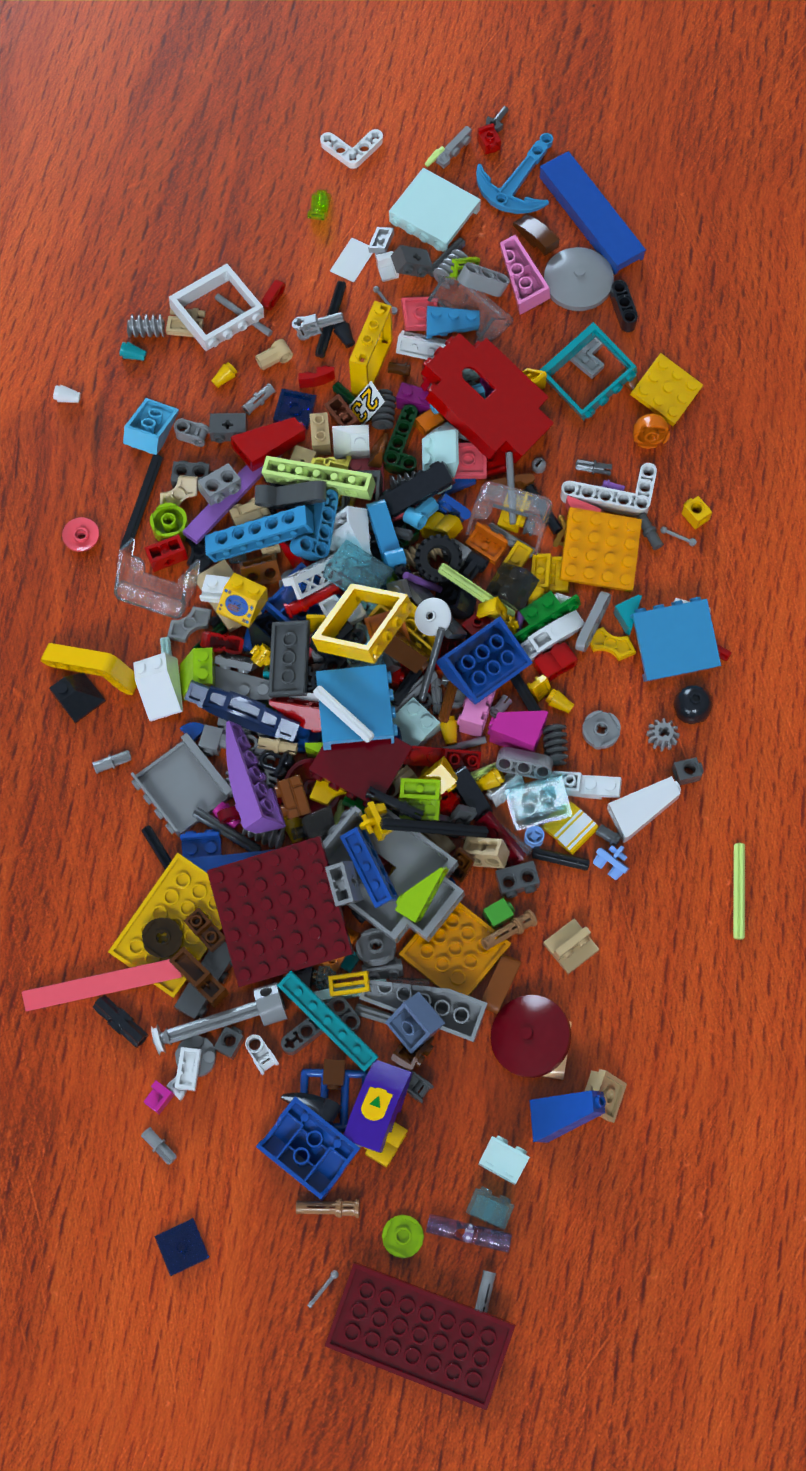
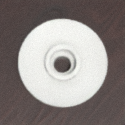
[415,598,451,636]

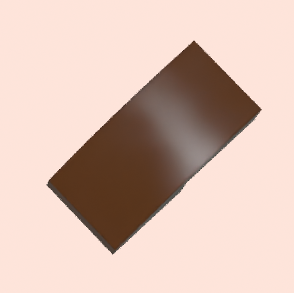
[452,847,475,882]
[184,907,226,953]

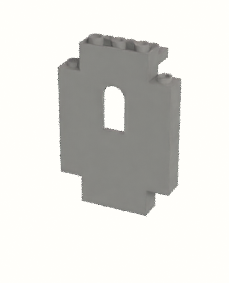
[322,806,465,943]

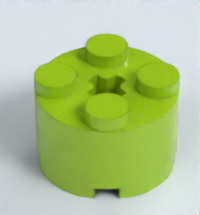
[150,503,189,542]

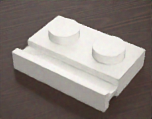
[199,574,230,603]

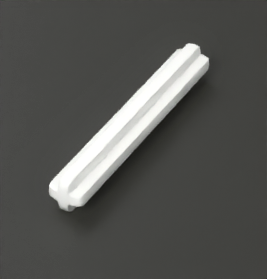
[313,686,374,743]

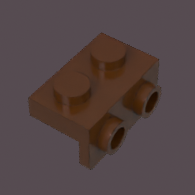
[390,1036,434,1071]

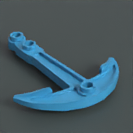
[476,133,553,214]

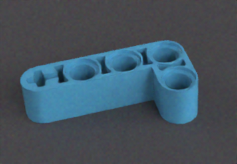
[290,489,338,561]
[366,499,407,573]

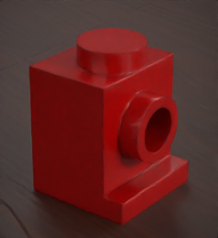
[477,123,501,155]

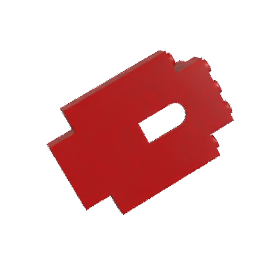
[420,333,554,464]

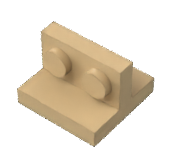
[543,918,600,975]
[585,1069,627,1123]

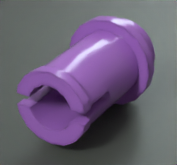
[602,479,625,491]

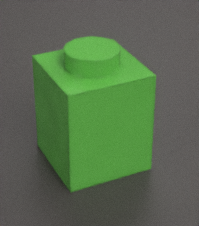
[483,898,515,930]

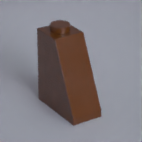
[383,631,430,673]

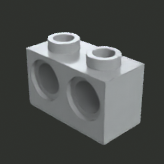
[198,463,241,506]

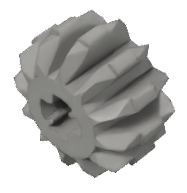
[646,718,680,751]

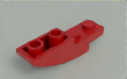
[403,745,481,770]

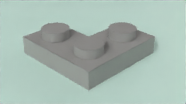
[570,337,605,379]

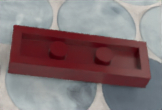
[474,811,528,867]

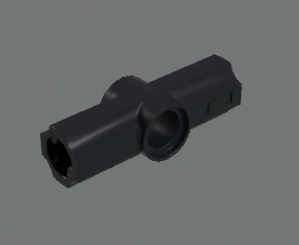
[93,994,149,1048]

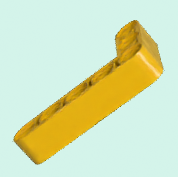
[40,643,137,695]

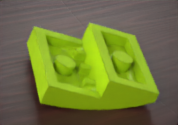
[399,778,441,822]

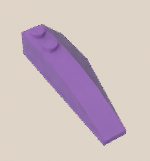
[226,721,286,834]

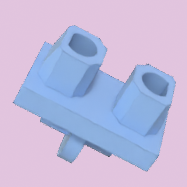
[593,845,630,880]

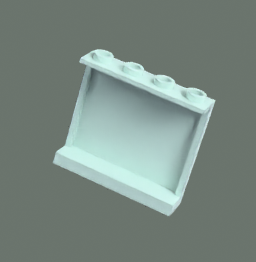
[389,168,481,252]

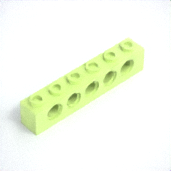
[261,456,376,500]

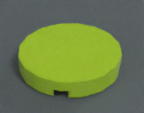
[382,1215,424,1258]

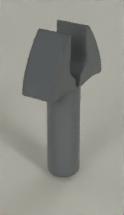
[486,106,509,132]

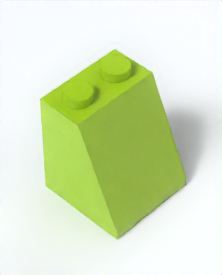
[180,648,218,701]

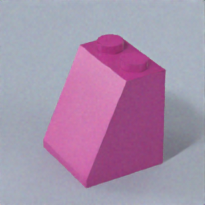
[488,711,548,752]

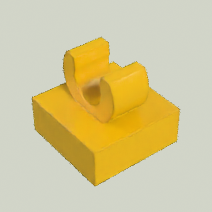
[527,675,552,702]

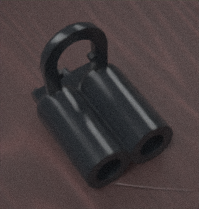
[259,751,296,781]

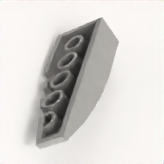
[359,980,488,1042]

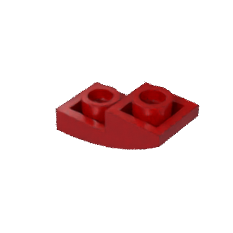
[298,365,335,388]

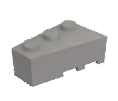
[215,666,272,707]

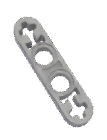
[575,591,611,652]

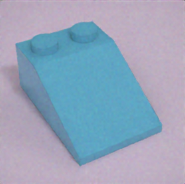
[123,398,179,455]

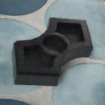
[186,534,213,574]

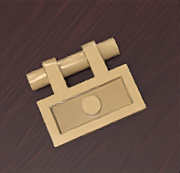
[166,308,206,337]

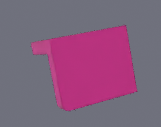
[144,1080,174,1115]

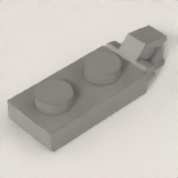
[436,126,472,169]

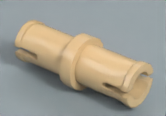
[257,737,298,755]

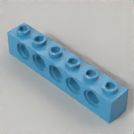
[205,505,314,563]

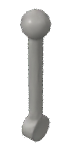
[373,286,398,315]
[660,526,697,546]
[307,1270,339,1308]

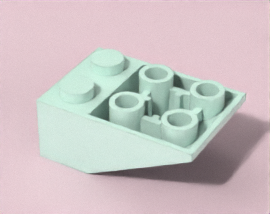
[478,1135,530,1185]

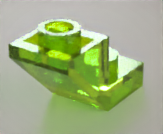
[307,190,331,220]

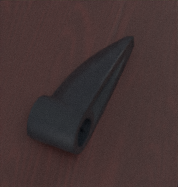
[281,1093,342,1125]

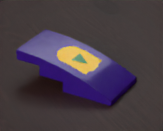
[344,1059,413,1153]

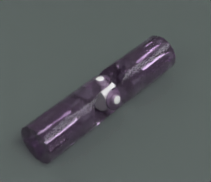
[426,1214,512,1253]

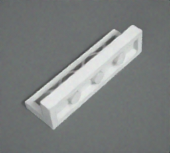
[396,330,447,360]
[282,549,356,600]

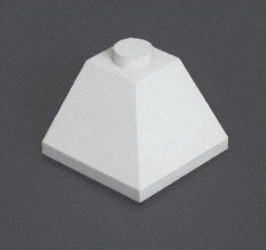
[332,425,370,459]

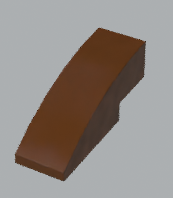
[513,214,560,256]
[169,946,229,1008]

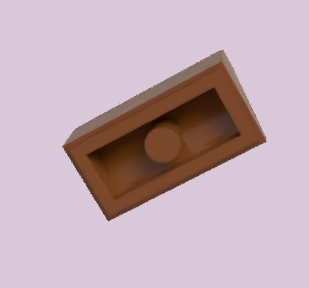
[368,433,388,468]

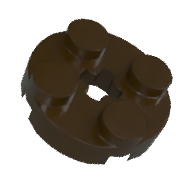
[142,918,183,957]

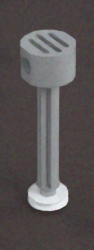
[151,982,288,1055]

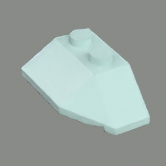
[422,422,459,495]

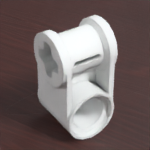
[245,1035,279,1075]

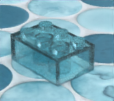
[323,539,394,607]
[505,774,573,831]

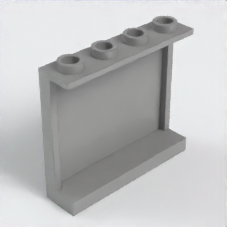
[131,733,232,837]

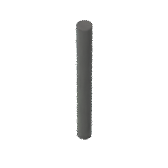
[418,627,446,702]

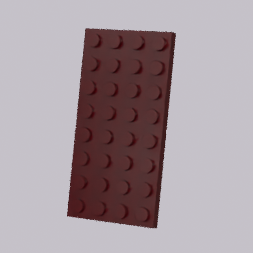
[325,1262,516,1410]

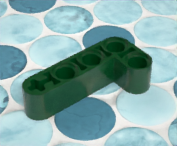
[384,404,418,477]

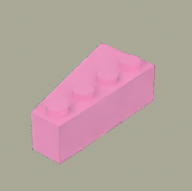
[500,235,550,315]
[457,689,497,737]

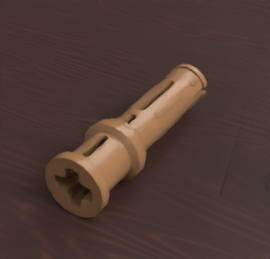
[481,910,538,950]
[296,1198,360,1218]

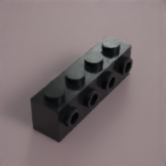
[378,461,456,519]

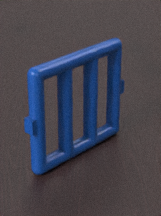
[300,1068,369,1132]

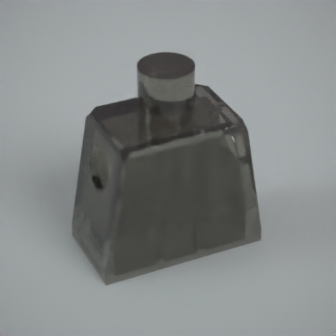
[291,806,335,841]

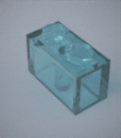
[466,1186,515,1230]

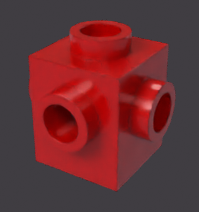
[440,791,461,816]

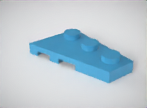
[426,306,480,339]

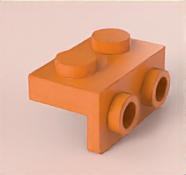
[464,522,508,565]

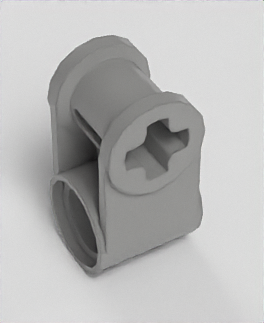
[174,418,209,447]

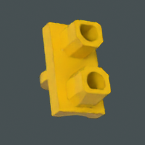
[359,801,393,842]

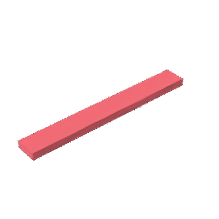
[22,959,183,1011]

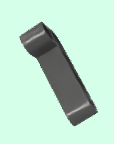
[255,481,326,510]
[281,996,361,1055]

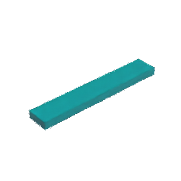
[277,970,379,1072]

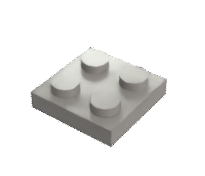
[214,652,259,673]

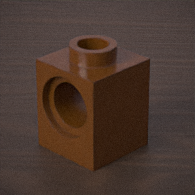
[323,1059,346,1090]

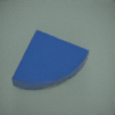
[180,722,204,742]

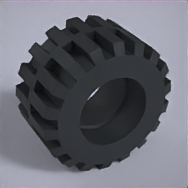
[414,534,463,583]

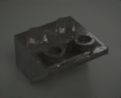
[486,562,540,612]

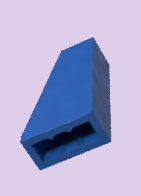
[530,1090,606,1143]

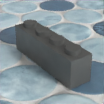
[174,942,232,1020]

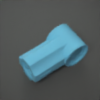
[403,497,439,530]

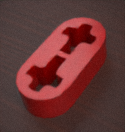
[261,279,286,311]

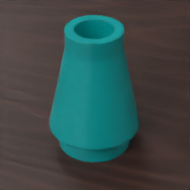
[119,342,147,361]

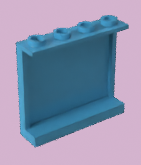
[630,597,721,682]
[316,664,398,750]

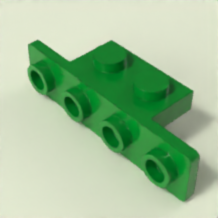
[514,591,581,644]

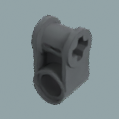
[401,1067,434,1104]

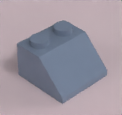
[385,992,445,1054]

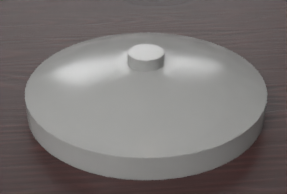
[544,247,614,311]

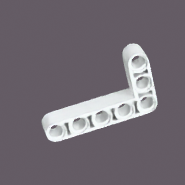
[560,463,657,517]

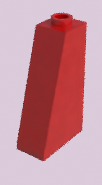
[231,417,306,472]

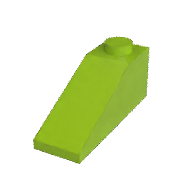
[395,867,449,923]

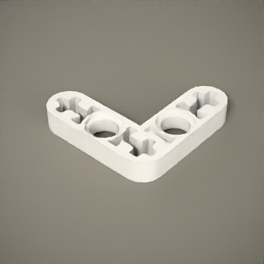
[320,129,383,169]

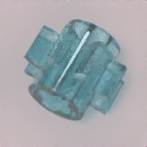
[312,966,336,990]

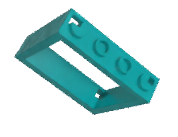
[540,322,638,421]

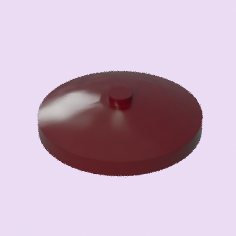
[490,995,571,1078]

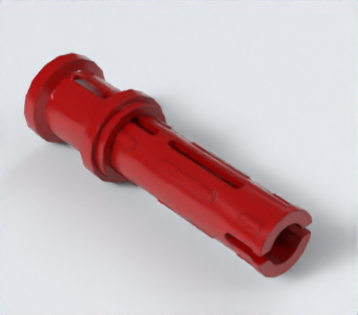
[283,582,341,619]

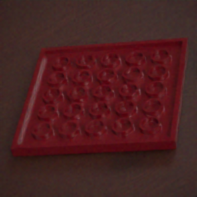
[207,836,354,987]

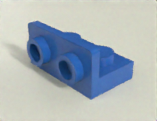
[180,829,222,859]

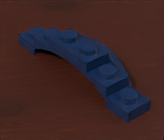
[184,680,300,742]

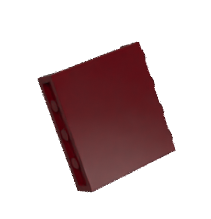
[309,737,413,808]

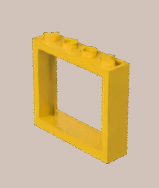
[349,301,393,396]
[312,583,413,664]

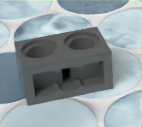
[171,460,211,491]
[495,861,540,899]

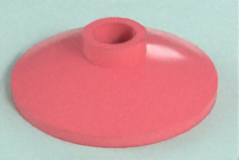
[62,517,99,552]

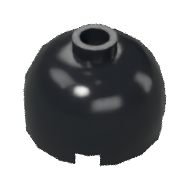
[673,685,713,724]

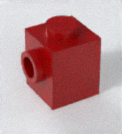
[461,612,491,638]

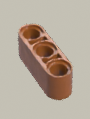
[481,954,521,1014]

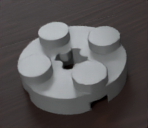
[582,710,621,750]
[356,928,396,967]
[175,1035,216,1077]

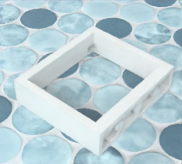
[169,264,264,351]

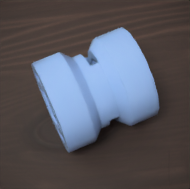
[524,825,544,849]

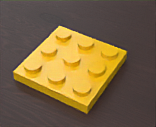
[630,353,703,426]

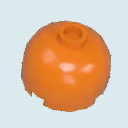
[633,414,670,449]

